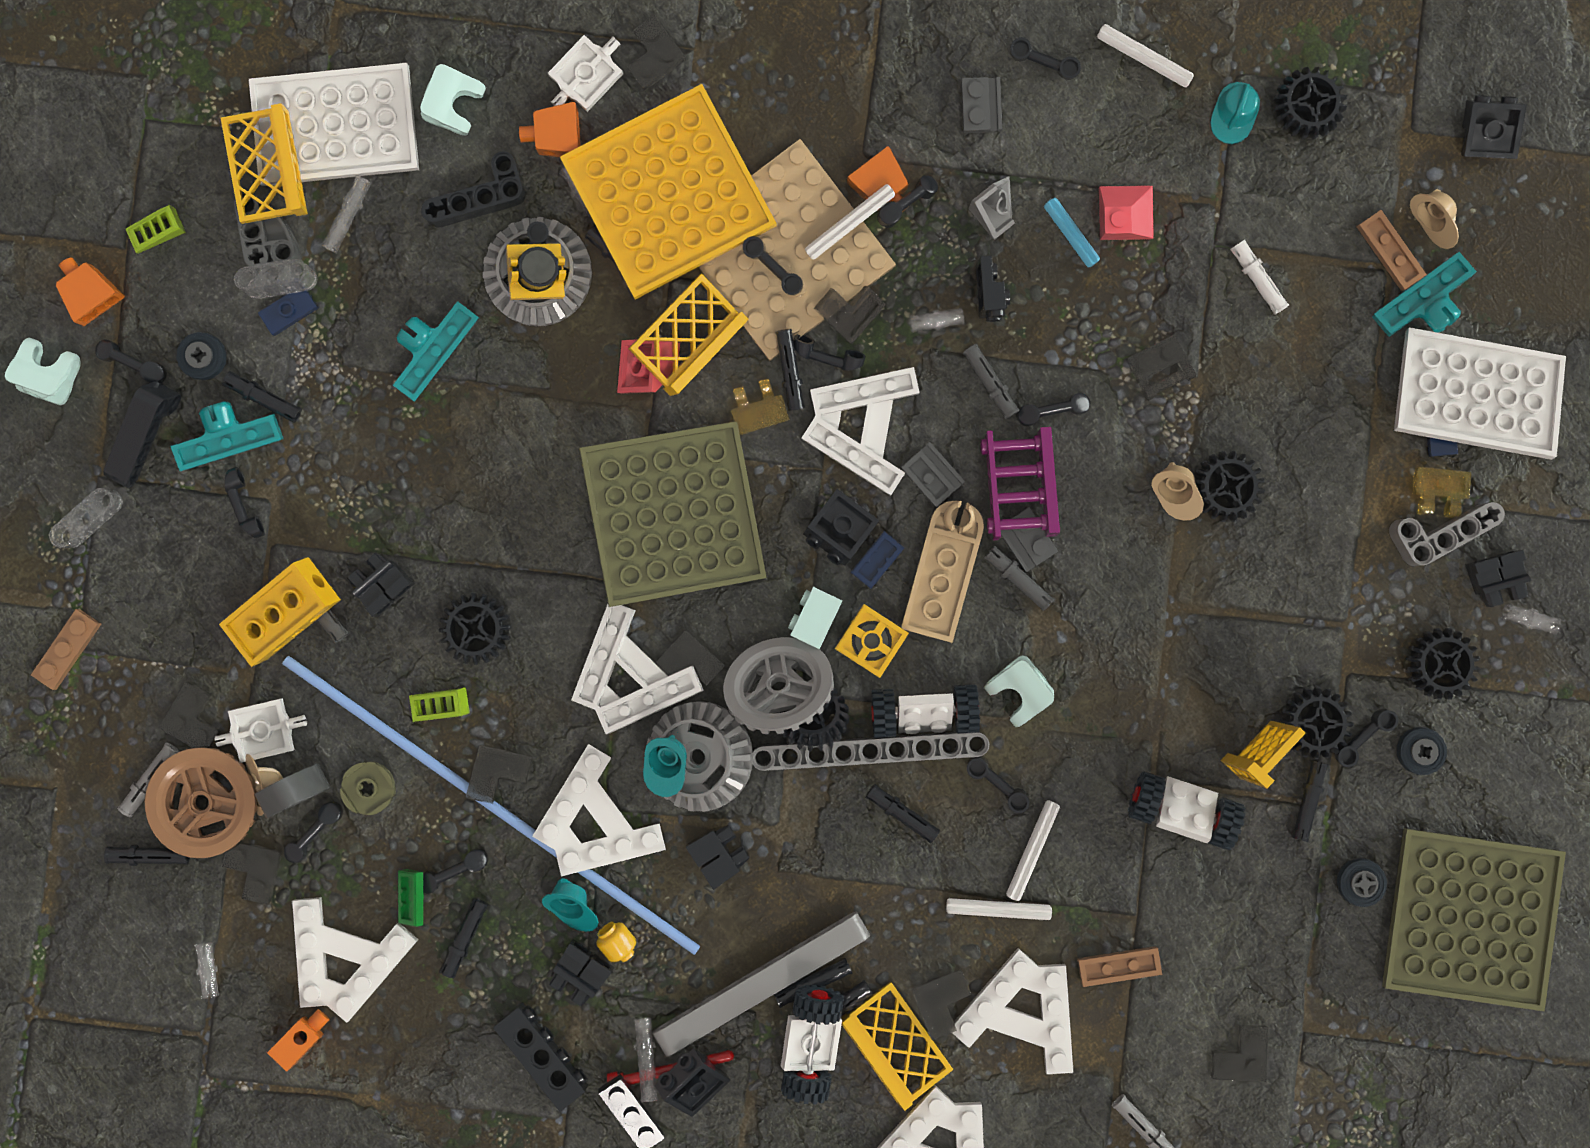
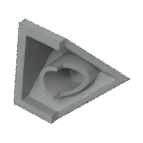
[968,176,1015,240]

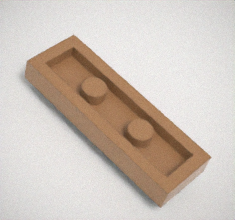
[1357,210,1427,291]
[31,609,101,690]
[1077,946,1162,987]

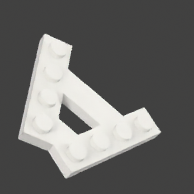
[801,367,920,496]
[571,604,704,734]
[532,744,666,876]
[292,897,419,1023]
[948,948,1073,1074]
[877,1085,984,1148]

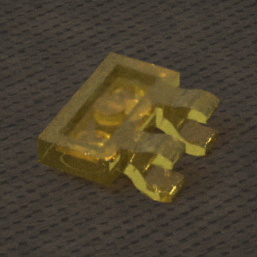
[731,379,789,435]
[1413,467,1471,518]

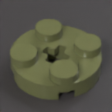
[340,761,396,815]

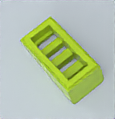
[126,205,186,254]
[409,688,469,722]

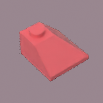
[1099,186,1153,240]
[617,339,680,394]

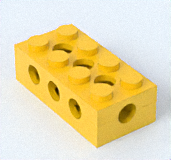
[219,557,341,667]

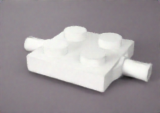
[548,35,623,112]
[215,698,307,763]

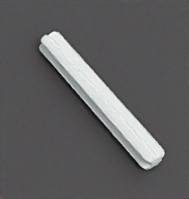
[1097,24,1194,87]
[805,184,895,260]
[1006,800,1060,901]
[946,898,1052,920]

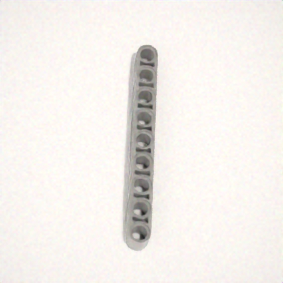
[753,732,989,771]
[652,912,870,1057]

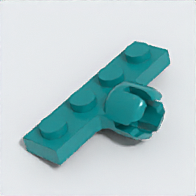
[1372,252,1477,337]
[393,301,479,402]
[170,402,284,471]

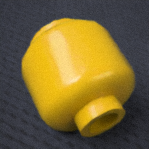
[596,922,636,962]

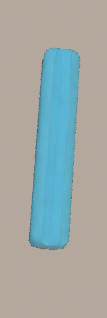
[1044,198,1100,267]

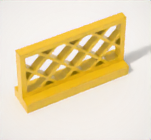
[221,103,308,224]
[628,274,749,396]
[1221,721,1305,789]
[841,982,953,1111]

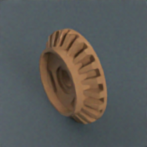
[145,747,257,858]

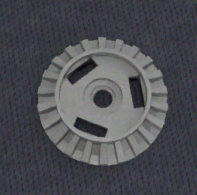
[483,217,592,326]
[723,637,834,734]
[647,702,753,812]

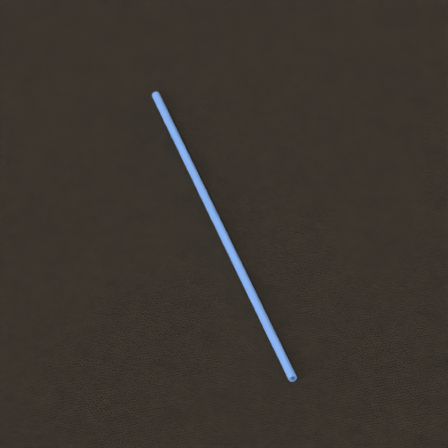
[282,656,700,955]

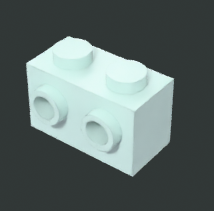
[788,587,842,649]

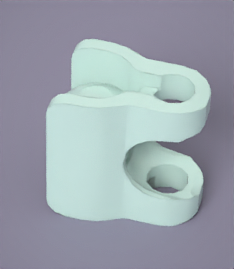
[420,64,486,135]
[5,338,81,405]
[984,655,1054,727]

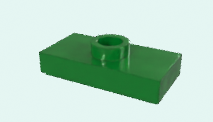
[398,869,424,927]

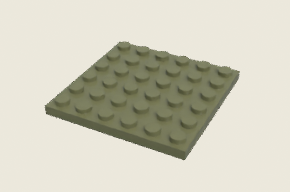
[579,421,767,607]
[1382,828,1566,1011]

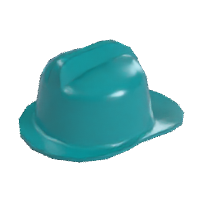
[1211,82,1260,144]
[643,735,687,797]
[542,878,599,932]

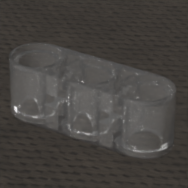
[234,259,318,299]
[49,488,123,549]

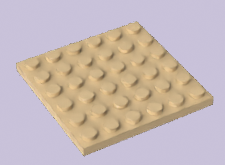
[698,139,896,361]

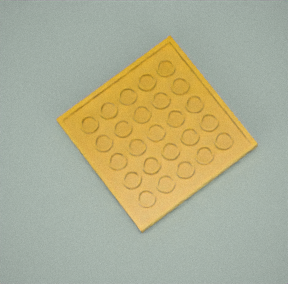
[560,84,777,299]

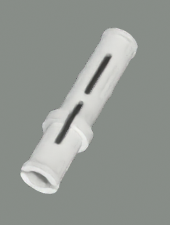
[1230,240,1289,315]

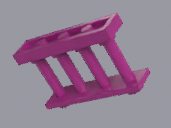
[981,427,1060,541]

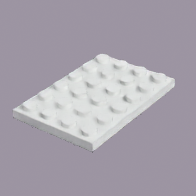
[249,63,419,186]
[1394,328,1566,460]

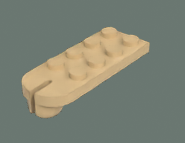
[901,501,984,643]

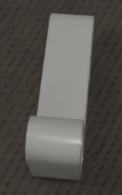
[1389,502,1505,566]

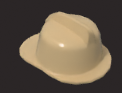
[1410,189,1459,249]
[1151,462,1204,521]
[245,754,283,816]

